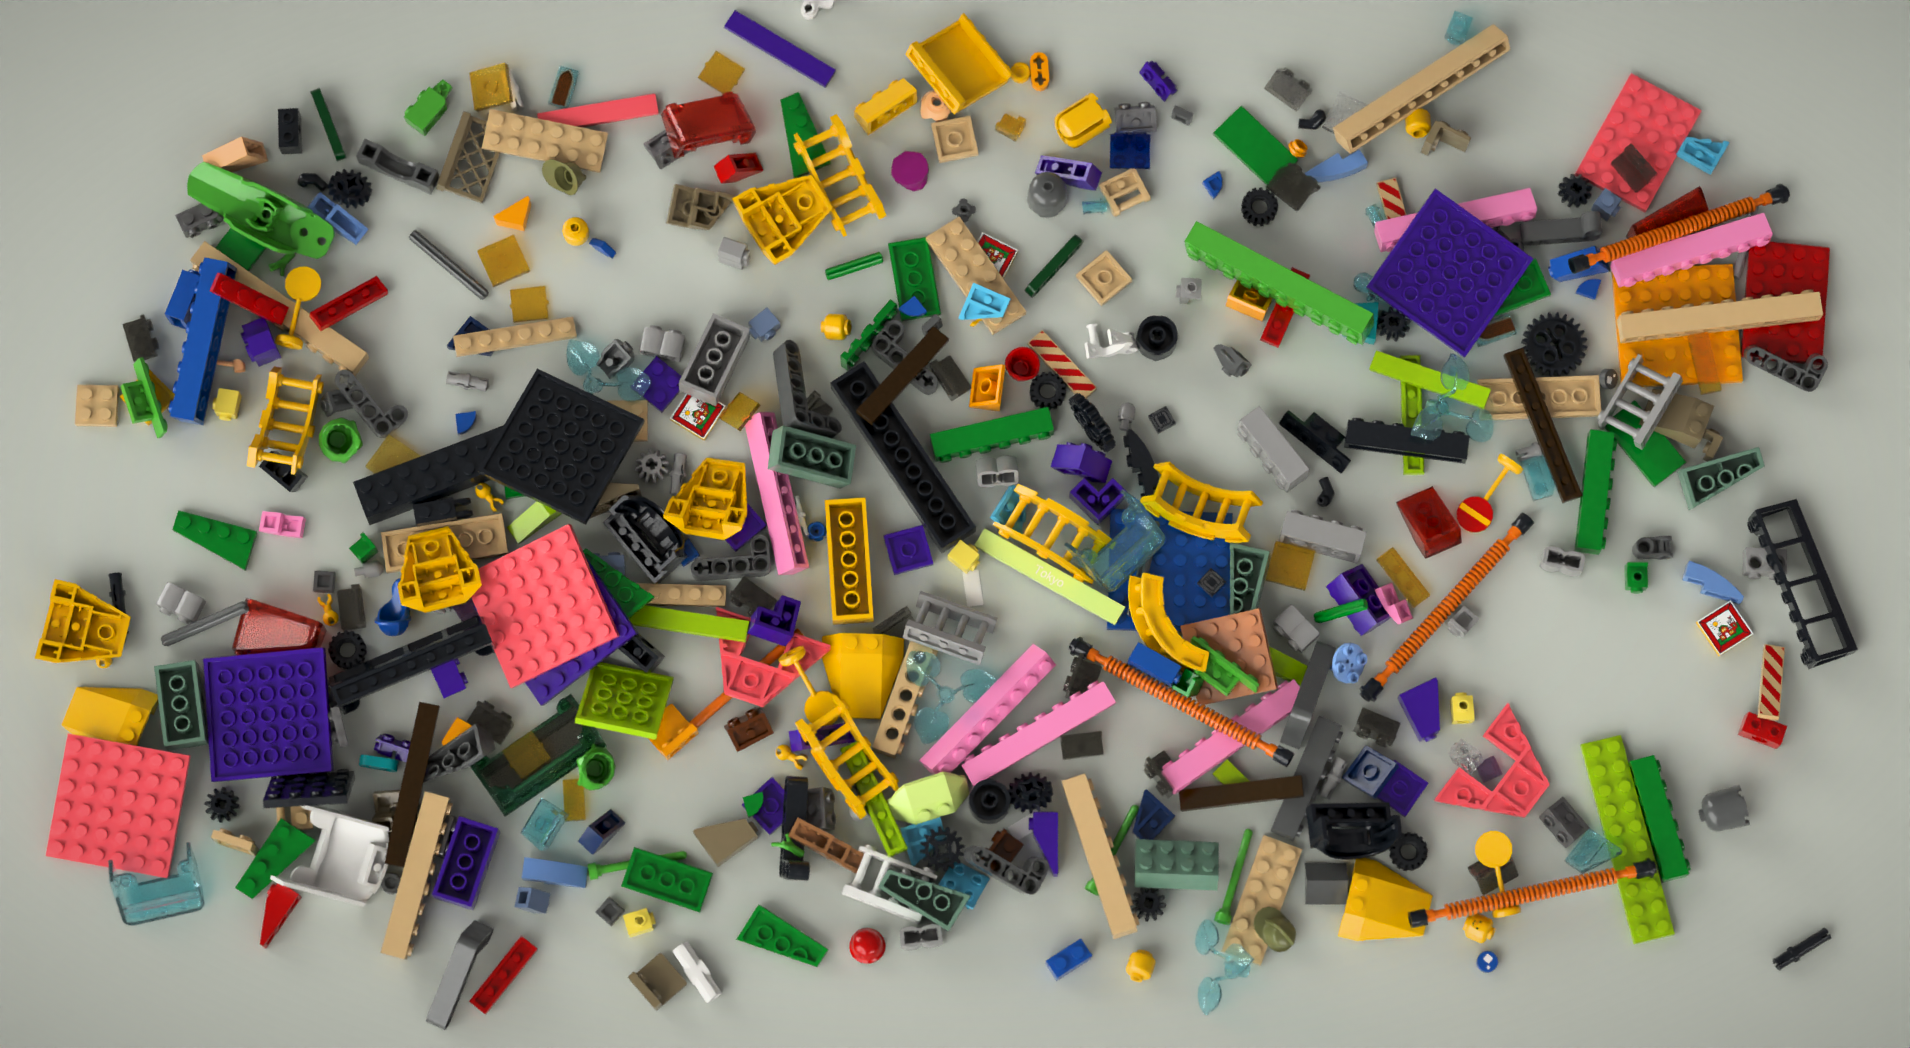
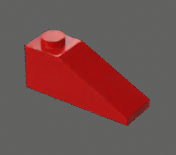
[260,883,302,949]

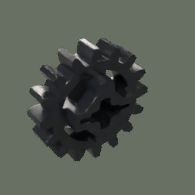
[328,169,372,209]
[1008,772,1053,813]
[920,826,965,871]

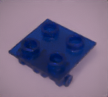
[1110,132,1150,169]

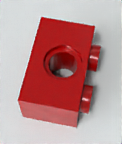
[1738,712,1787,749]

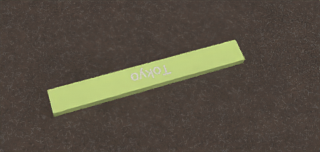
[974,528,1126,625]

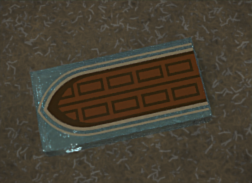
[548,66,579,109]
[1476,314,1517,347]

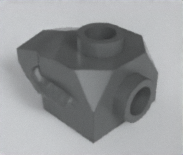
[596,339,635,379]
[1214,344,1252,377]

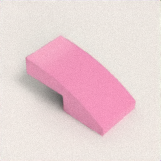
[259,511,306,538]
[1374,583,1413,624]

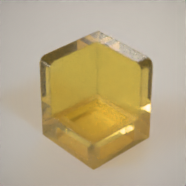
[995,114,1026,142]

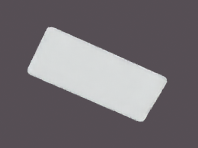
[962,569,983,607]
[1008,810,1041,840]

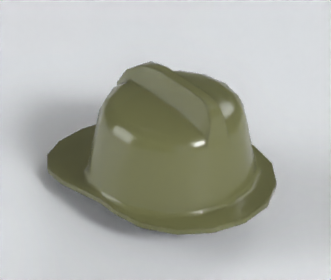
[542,159,586,195]
[1254,907,1296,952]

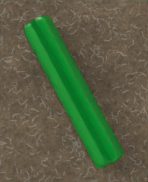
[825,252,883,280]
[1314,599,1368,623]

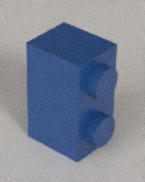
[1045,938,1092,981]

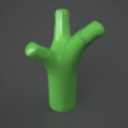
[268,253,296,276]
[771,833,805,858]

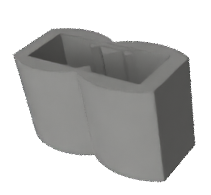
[718,237,751,270]
[640,325,685,362]
[976,455,1019,488]
[1540,547,1586,576]
[156,582,206,624]
[1273,605,1320,653]
[900,924,943,950]

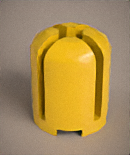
[1054,93,1112,148]

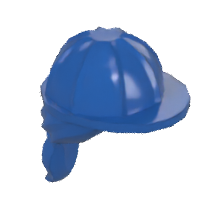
[374,578,411,636]

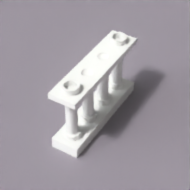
[842,844,938,924]

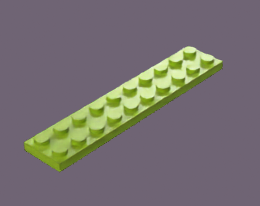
[1580,735,1675,944]

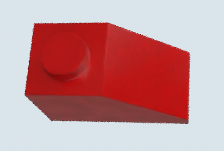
[714,153,763,184]

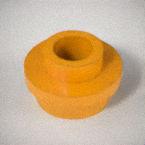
[1289,139,1308,157]

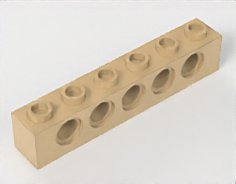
[872,641,938,759]

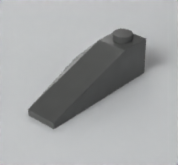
[424,724,495,782]

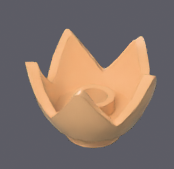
[920,90,952,122]

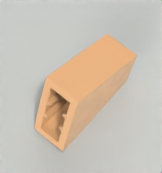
[202,137,268,172]

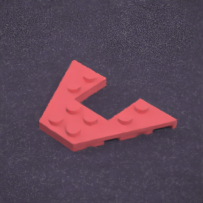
[716,607,831,707]
[1434,703,1550,818]

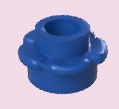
[807,522,827,541]

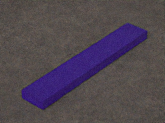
[724,10,836,88]

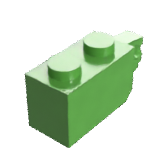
[404,79,452,137]

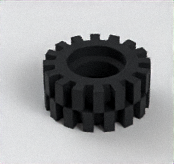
[1241,187,1278,226]
[1029,372,1066,411]
[328,630,367,670]
[1389,832,1428,871]

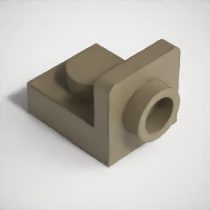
[1702,429,1723,462]

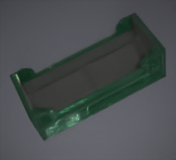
[470,694,607,817]

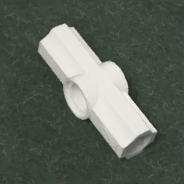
[673,941,722,1003]

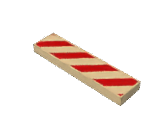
[1376,178,1406,220]
[1027,330,1097,399]
[1757,644,1785,721]

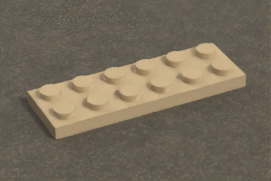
[482,109,608,173]
[926,217,1026,335]
[1477,375,1601,421]
[381,513,508,574]
[1221,835,1302,966]

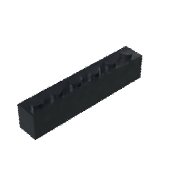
[1344,418,1470,464]

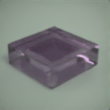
[452,598,478,622]
[1474,756,1502,783]

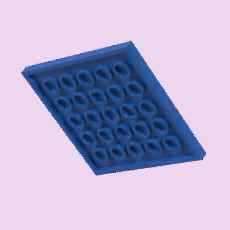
[1107,509,1233,633]

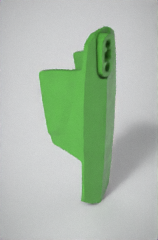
[187,162,335,259]

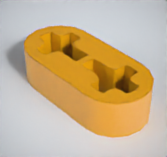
[1030,52,1049,91]

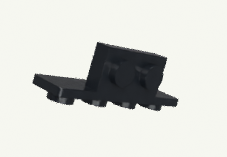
[1279,410,1351,473]

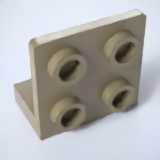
[1420,120,1471,156]
[628,953,687,1011]

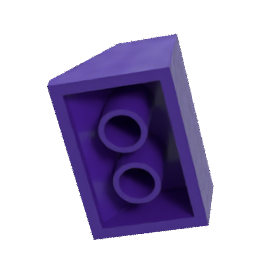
[1326,564,1391,636]

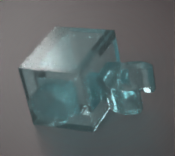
[1444,11,1473,45]

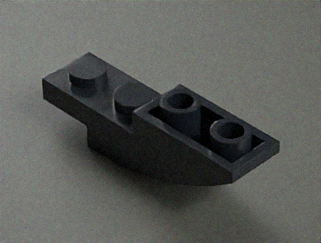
[1123,429,1159,497]

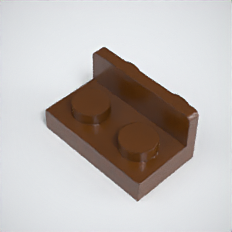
[724,708,774,752]
[979,829,1024,870]

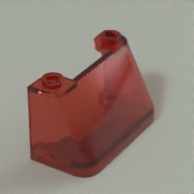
[661,91,756,159]
[232,598,327,655]

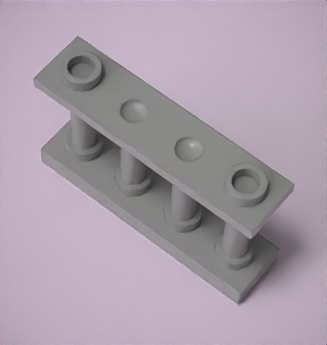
[1597,354,1683,450]
[903,591,997,665]

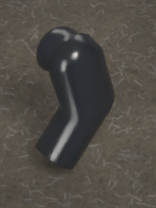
[1298,110,1326,130]
[297,173,328,192]
[1317,477,1335,507]

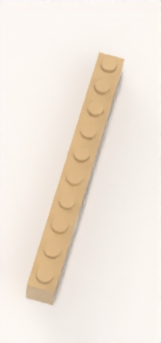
[1333,24,1510,154]
[190,241,369,376]
[1617,290,1823,344]

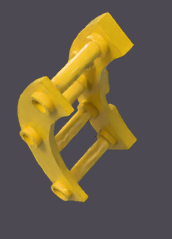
[794,114,886,237]
[247,366,324,475]
[1140,462,1263,543]
[993,484,1116,584]
[1128,573,1209,672]
[795,695,899,819]

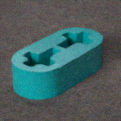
[359,755,399,772]

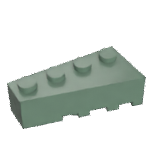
[1677,447,1765,510]
[1230,543,1271,615]
[878,869,972,931]

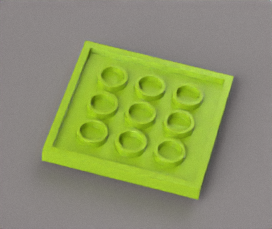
[575,662,674,740]

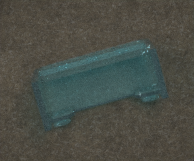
[1064,490,1165,592]
[108,842,205,926]

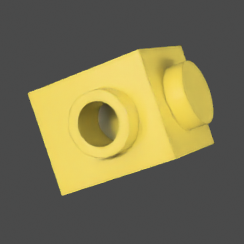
[212,388,242,421]
[948,540,980,574]
[1450,692,1475,724]
[623,908,656,938]

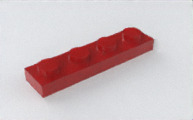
[1260,267,1310,348]
[210,273,289,326]
[309,276,388,331]
[469,936,538,1015]

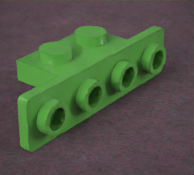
[121,357,168,438]
[1191,636,1259,696]

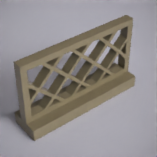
[436,111,500,203]

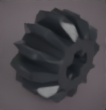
[1558,174,1592,208]
[1377,307,1410,342]
[204,787,240,823]
[1132,888,1166,922]

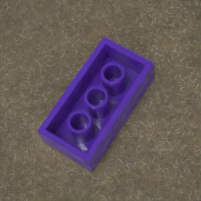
[432,816,500,911]

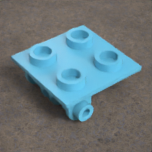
[939,862,990,909]

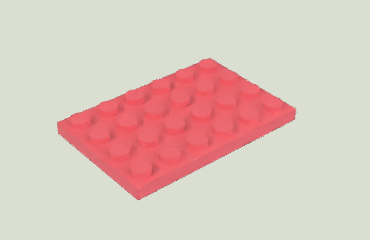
[1575,73,1702,213]

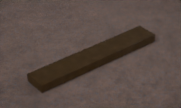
[856,327,949,425]
[1179,775,1304,812]

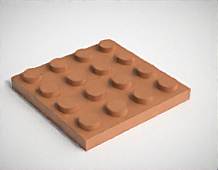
[1181,608,1278,705]

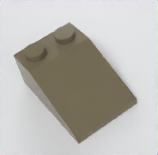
[1639,389,1714,449]
[590,483,642,519]

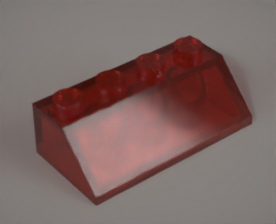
[1626,186,1709,243]

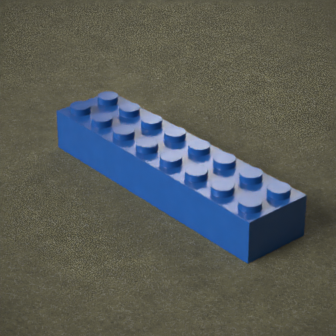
[169,257,237,426]

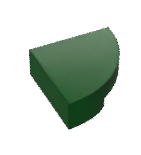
[743,792,763,818]

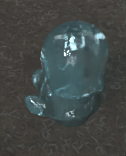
[1353,272,1381,302]

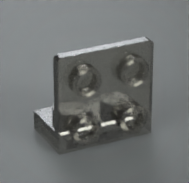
[1265,163,1321,211]
[1063,653,1102,700]
[1353,708,1401,747]
[1143,750,1174,798]

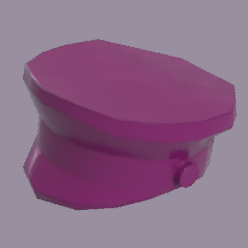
[891,151,929,191]

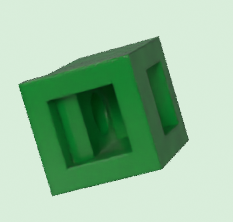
[1625,562,1648,594]

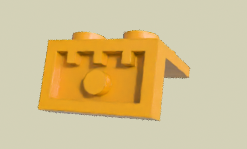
[648,704,699,760]

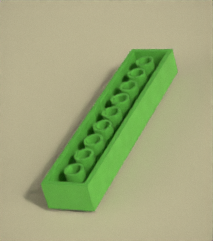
[1184,221,1374,345]

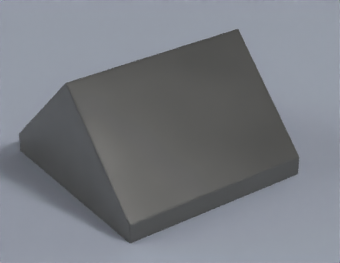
[1305,863,1348,905]

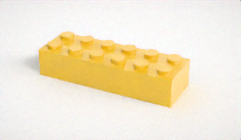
[825,498,874,625]

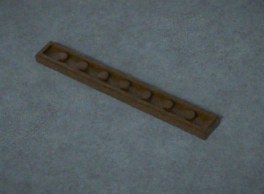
[1503,348,1583,504]
[384,702,440,868]

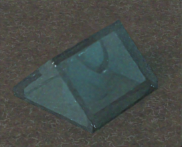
[521,798,569,851]

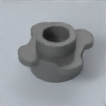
[952,199,976,222]

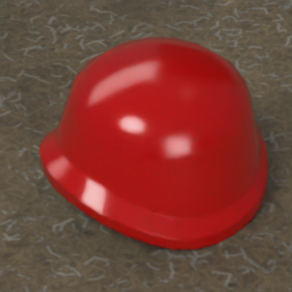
[1005,347,1040,382]
[849,928,886,964]

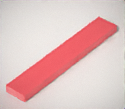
[537,94,659,127]

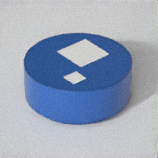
[1476,951,1498,973]

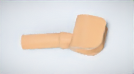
[217,359,245,373]

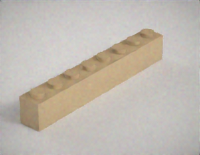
[1062,774,1140,939]
[381,792,453,960]

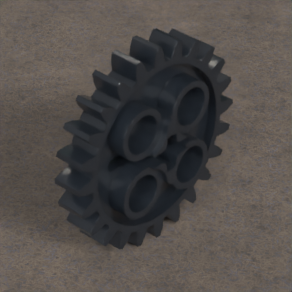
[1521,312,1588,377]
[1069,393,1116,452]

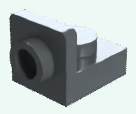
[320,387,353,417]

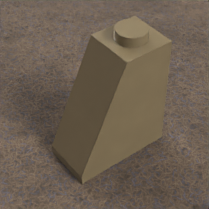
[693,819,758,867]

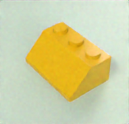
[854,78,917,135]

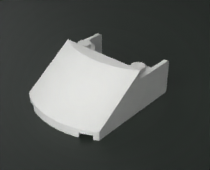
[270,805,389,907]

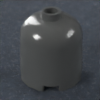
[1027,172,1067,218]
[1698,785,1750,831]

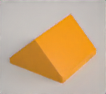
[1226,280,1273,322]
[969,364,1005,411]

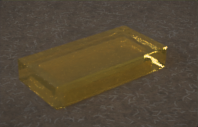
[563,779,586,822]

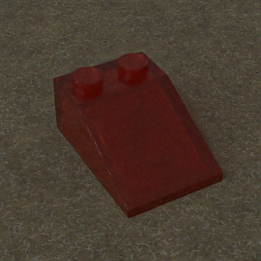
[1396,486,1462,559]

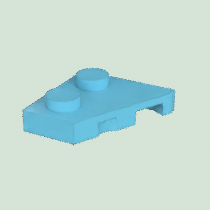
[1676,137,1729,175]
[958,283,1011,320]
[990,485,1027,534]
[900,817,946,866]

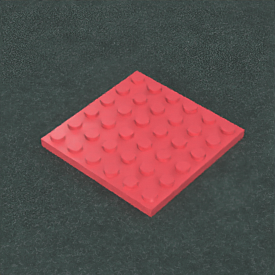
[471,524,620,688]
[46,733,191,878]

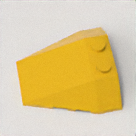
[732,175,833,265]
[663,458,747,540]
[398,526,482,613]
[35,579,131,663]
[822,633,904,719]
[61,687,159,746]
[1338,858,1432,941]

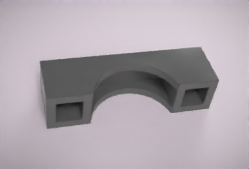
[356,139,440,194]

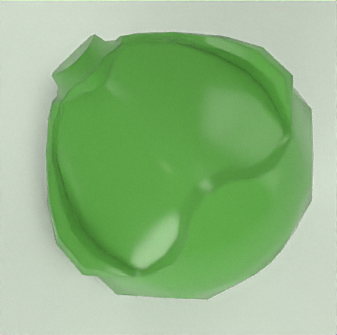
[319,418,363,464]
[576,744,615,791]

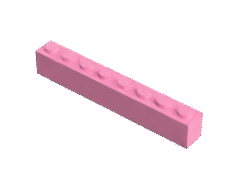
[1374,188,1537,252]
[1610,213,1773,287]
[744,412,809,575]
[919,644,1056,775]
[1160,679,1300,795]
[961,680,1116,787]

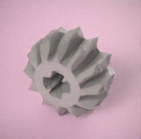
[635,449,670,484]

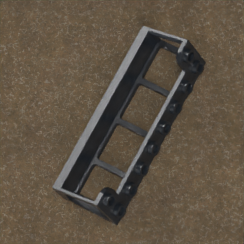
[1747,499,1858,670]
[329,615,495,715]

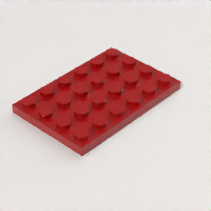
[1741,242,1830,366]

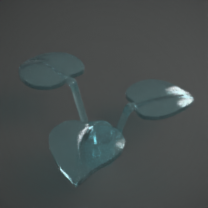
[566,339,651,401]
[1411,354,1493,442]
[906,651,997,744]
[1195,919,1254,1015]

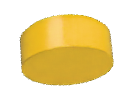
[1011,62,1030,83]

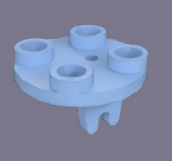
[1329,643,1367,684]

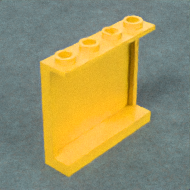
[906,13,1013,114]

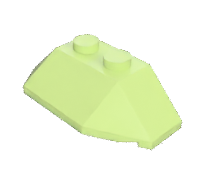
[886,772,970,825]

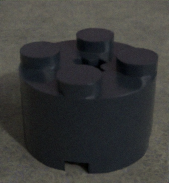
[1136,316,1178,361]
[969,779,1010,824]

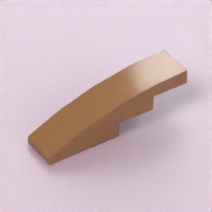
[788,818,864,874]

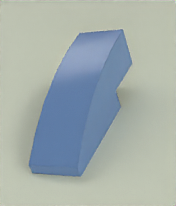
[1303,149,1368,182]
[307,192,368,245]
[1682,561,1744,604]
[522,857,588,888]

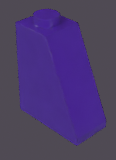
[1397,677,1440,742]

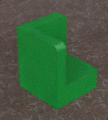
[349,532,379,564]
[1172,668,1204,697]

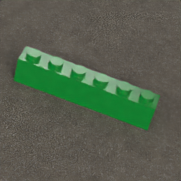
[930,407,1054,463]
[1574,429,1617,555]
[1629,755,1691,883]

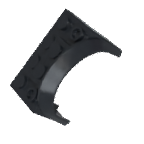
[603,495,688,584]
[1306,802,1402,860]

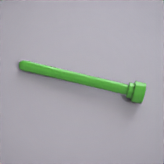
[1085,805,1139,896]
[1214,829,1253,925]
[588,851,687,880]

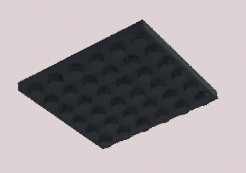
[478,368,645,525]

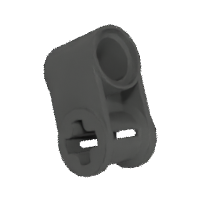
[1632,536,1673,560]

